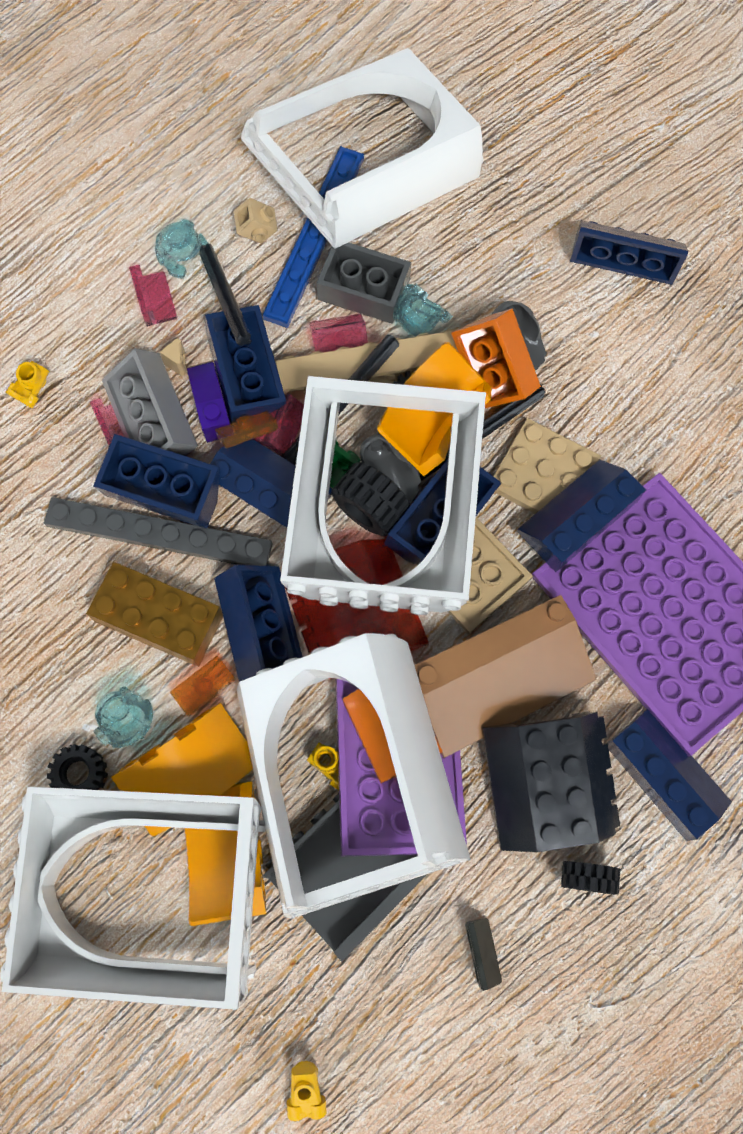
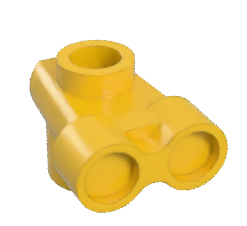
[5,361,50,409]
[307,742,339,791]
[286,1061,327,1121]

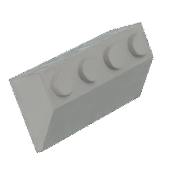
[102,348,198,456]

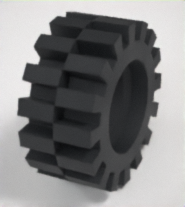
[47,744,108,790]
[561,861,621,895]

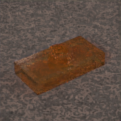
[215,411,278,448]
[170,656,236,717]

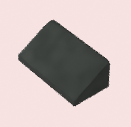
[465,918,502,991]

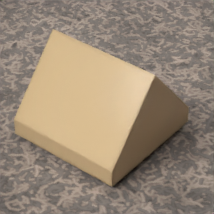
[160,338,186,376]

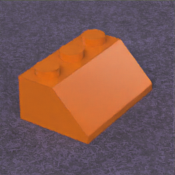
[451,308,541,408]
[342,689,443,784]

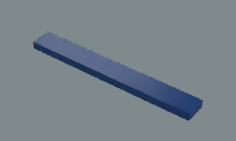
[263,146,364,328]

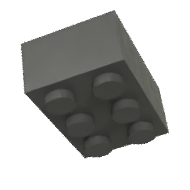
[316,242,411,324]

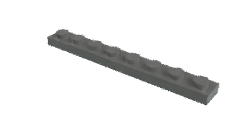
[44,497,273,566]

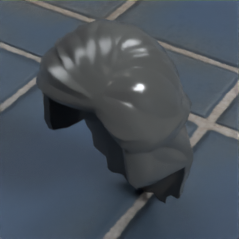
[492,301,547,370]
[360,432,421,504]

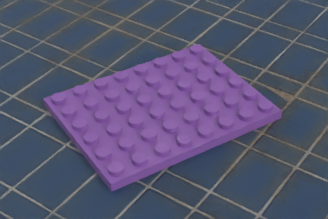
[532,473,743,756]

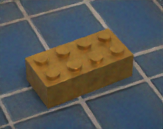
[86,561,223,667]

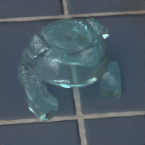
[155,219,208,279]
[393,283,453,337]
[94,686,153,748]

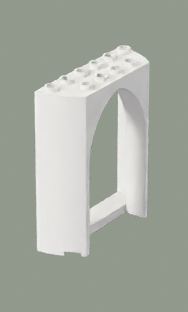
[241,48,483,249]
[280,376,486,615]
[237,633,471,919]
[0,787,266,1010]

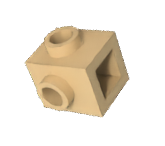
[234,198,278,243]

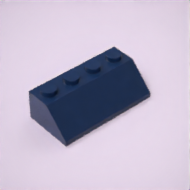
[570,220,688,285]
[205,305,286,427]
[210,432,332,528]
[93,434,220,529]
[384,459,501,565]
[517,460,646,572]
[214,565,303,682]
[607,709,732,841]

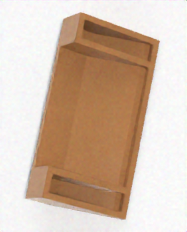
[415,595,597,759]

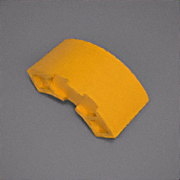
[377,342,492,476]
[111,703,253,836]
[185,782,266,926]

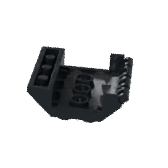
[482,711,620,852]

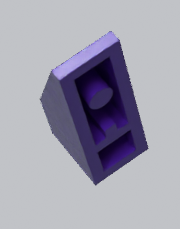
[187,362,233,443]

